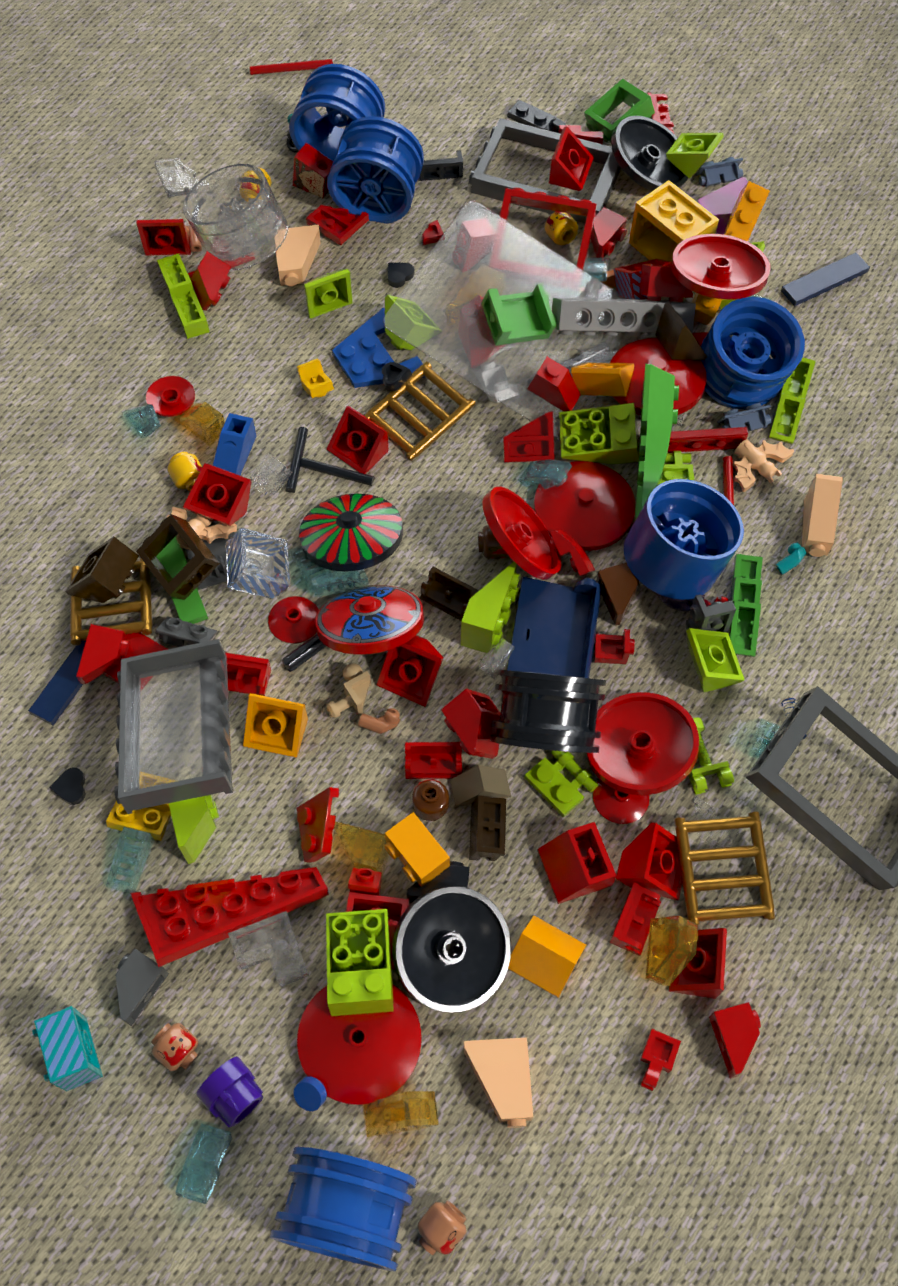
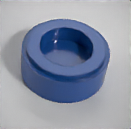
[294,1077,327,1112]

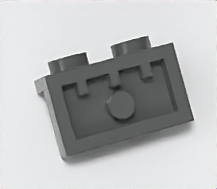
[686,594,736,633]

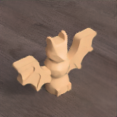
[733,439,794,492]
[167,507,237,550]

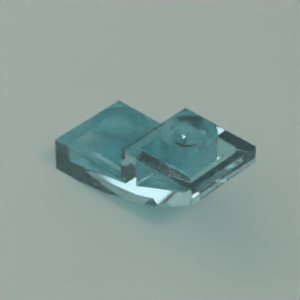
[583,257,611,282]
[518,460,572,489]
[176,1123,232,1204]

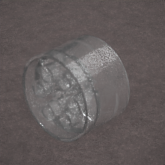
[183,164,288,271]

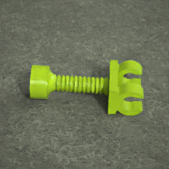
[688,717,734,795]

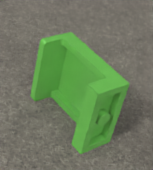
[481,284,557,346]

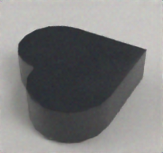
[388,263,415,288]
[382,362,412,391]
[49,767,86,805]

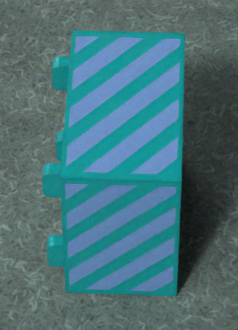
[32,1006,103,1092]

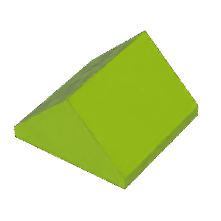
[666,133,724,179]
[686,628,745,692]

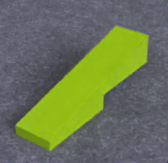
[157,254,210,339]
[769,357,816,444]

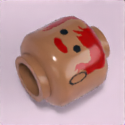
[151,1023,199,1071]
[418,1201,466,1255]

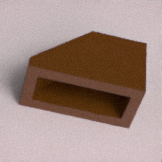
[596,562,639,626]

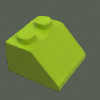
[169,794,219,864]

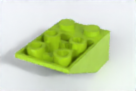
[559,403,639,464]
[461,562,520,654]
[326,909,394,1016]

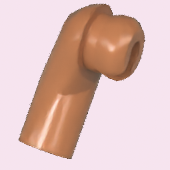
[185,225,202,252]
[358,708,400,734]

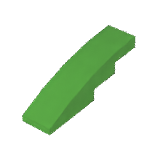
[729,554,763,657]

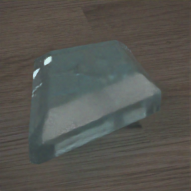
[123,404,161,438]

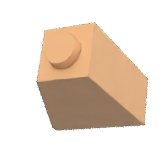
[273,225,321,286]
[802,474,843,557]
[464,1037,533,1128]

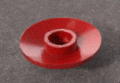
[146,376,195,417]
[268,596,319,643]
[593,779,649,824]

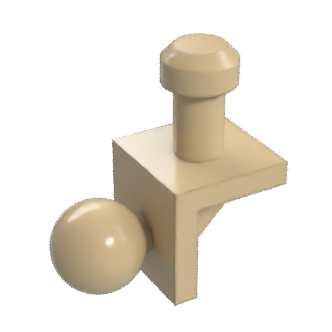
[327,663,371,718]

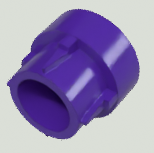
[196,1056,263,1128]

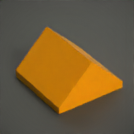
[571,362,634,396]
[243,693,308,758]
[508,916,586,998]

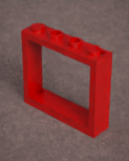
[489,187,597,291]

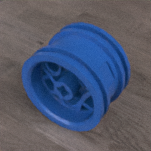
[270,1147,417,1272]

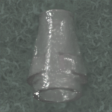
[478,638,515,680]

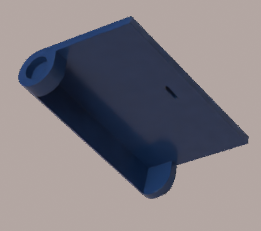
[507,577,601,678]

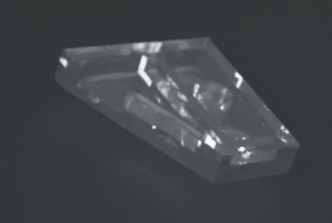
[155,158,209,197]

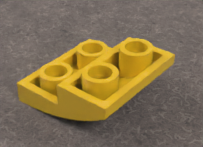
[106,772,176,841]

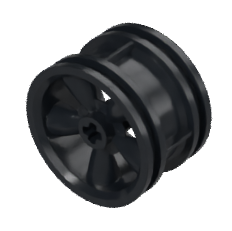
[490,669,606,753]

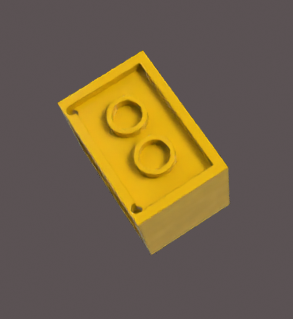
[629,180,719,262]

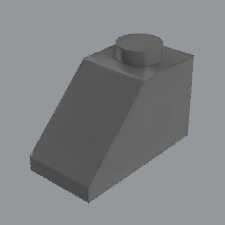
[115,948,169,1026]

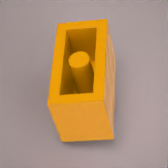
[384,812,450,888]

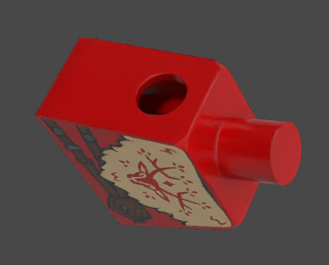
[292,143,333,198]

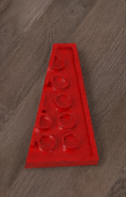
[130,867,329,967]

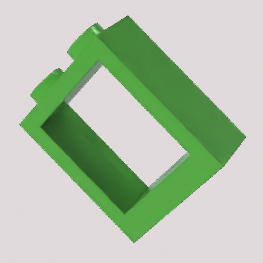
[584,78,655,143]

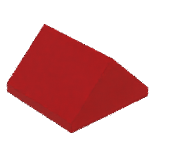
[549,126,594,191]
[326,406,389,474]
[183,463,252,526]
[669,928,727,999]

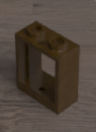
[136,514,220,600]

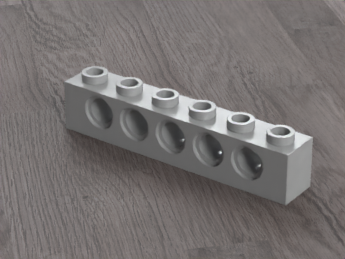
[552,297,696,336]

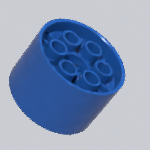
[624,479,744,600]

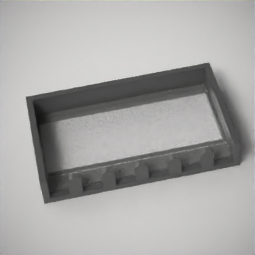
[114,639,233,814]

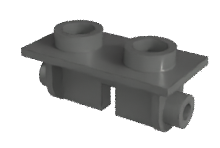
[156,616,217,647]

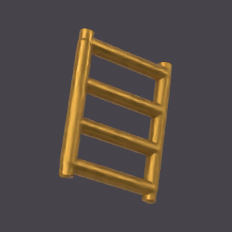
[364,361,476,461]
[70,558,152,646]
[675,811,775,927]

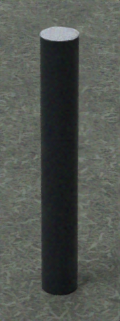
[285,427,308,493]
[301,457,375,486]

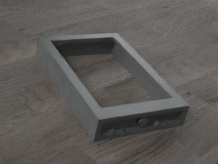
[469,118,621,223]
[745,686,898,890]

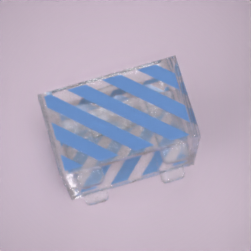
[226,527,290,599]

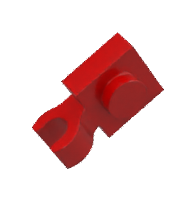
[640,1029,681,1091]

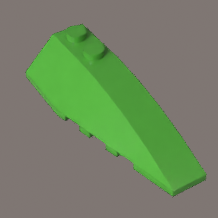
[635,364,679,520]

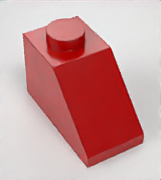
[527,356,581,412]
[76,624,129,684]
[709,1002,761,1079]

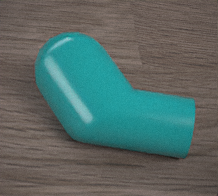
[775,542,806,575]

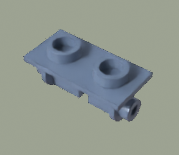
[695,157,743,187]
[717,403,771,431]

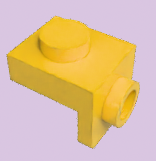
[297,359,334,398]

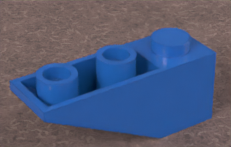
[213,413,257,475]

